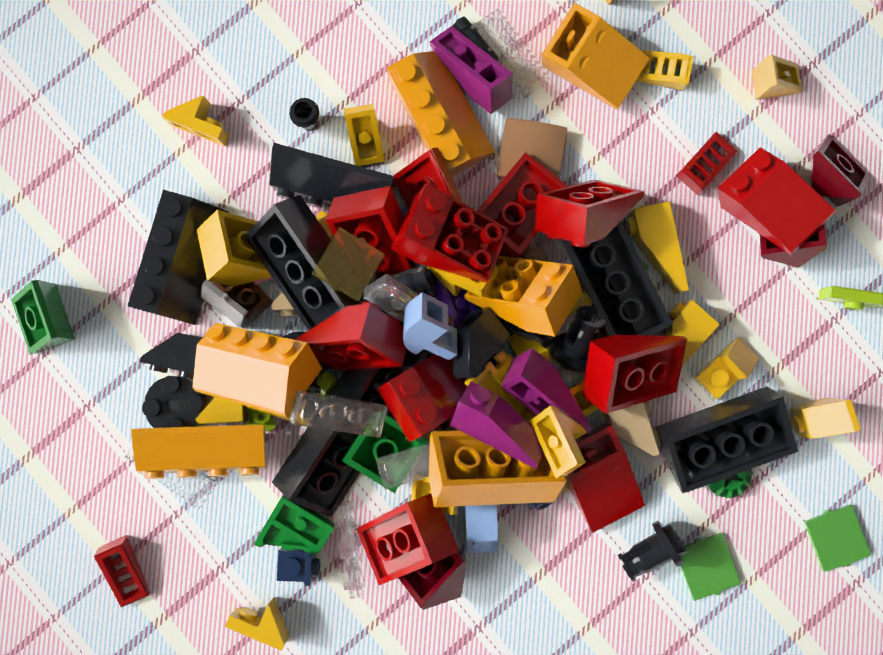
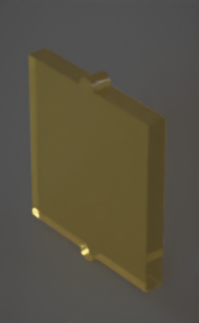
[312,227,384,301]

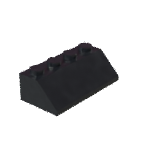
[269,143,397,209]
[127,189,230,325]
[244,195,368,331]
[562,221,673,336]
[654,386,798,494]

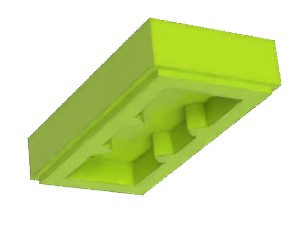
[818,286,883,310]

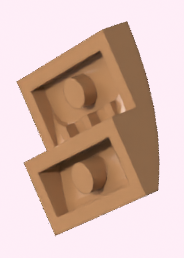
[496,118,568,179]

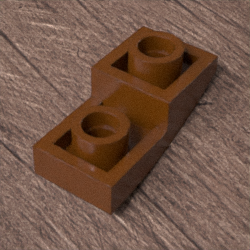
[213,282,273,322]

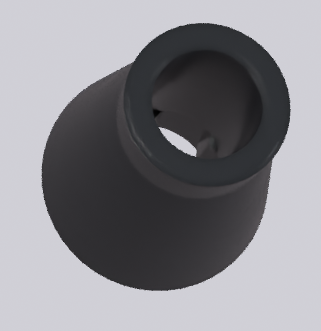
[289,98,320,131]

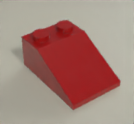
[717,147,835,256]
[477,152,567,258]
[535,179,644,247]
[325,186,415,288]
[295,302,407,371]
[582,335,687,414]
[377,354,468,442]
[356,493,459,586]

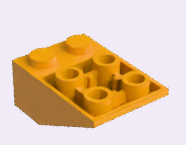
[542,2,650,110]
[464,256,582,337]

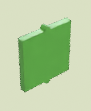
[804,504,871,572]
[680,533,741,601]

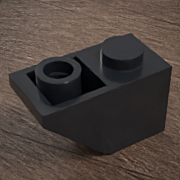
[453,307,511,379]
[140,333,203,379]

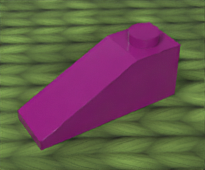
[429,26,513,114]
[501,348,592,436]
[450,381,544,469]

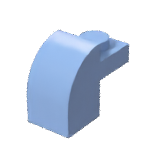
[403,292,457,360]
[465,505,498,553]

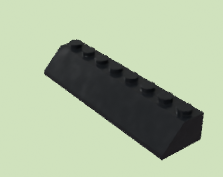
[272,290,439,517]

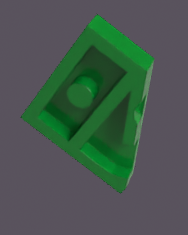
[254,495,336,553]

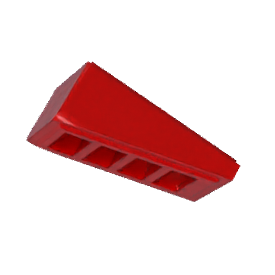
[675,132,738,195]
[94,535,150,608]

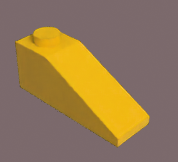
[626,201,689,294]

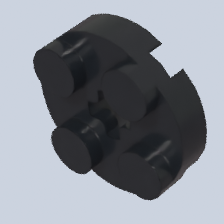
[142,375,206,428]

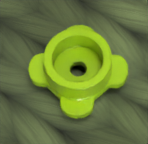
[310,370,338,401]
[245,406,276,432]

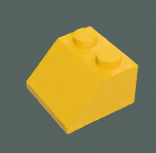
[197,210,272,286]

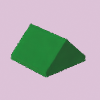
[11,280,75,355]
[342,408,428,494]

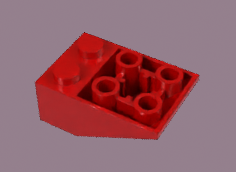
[391,183,509,283]
[565,424,645,533]

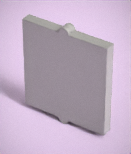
[201,279,248,328]

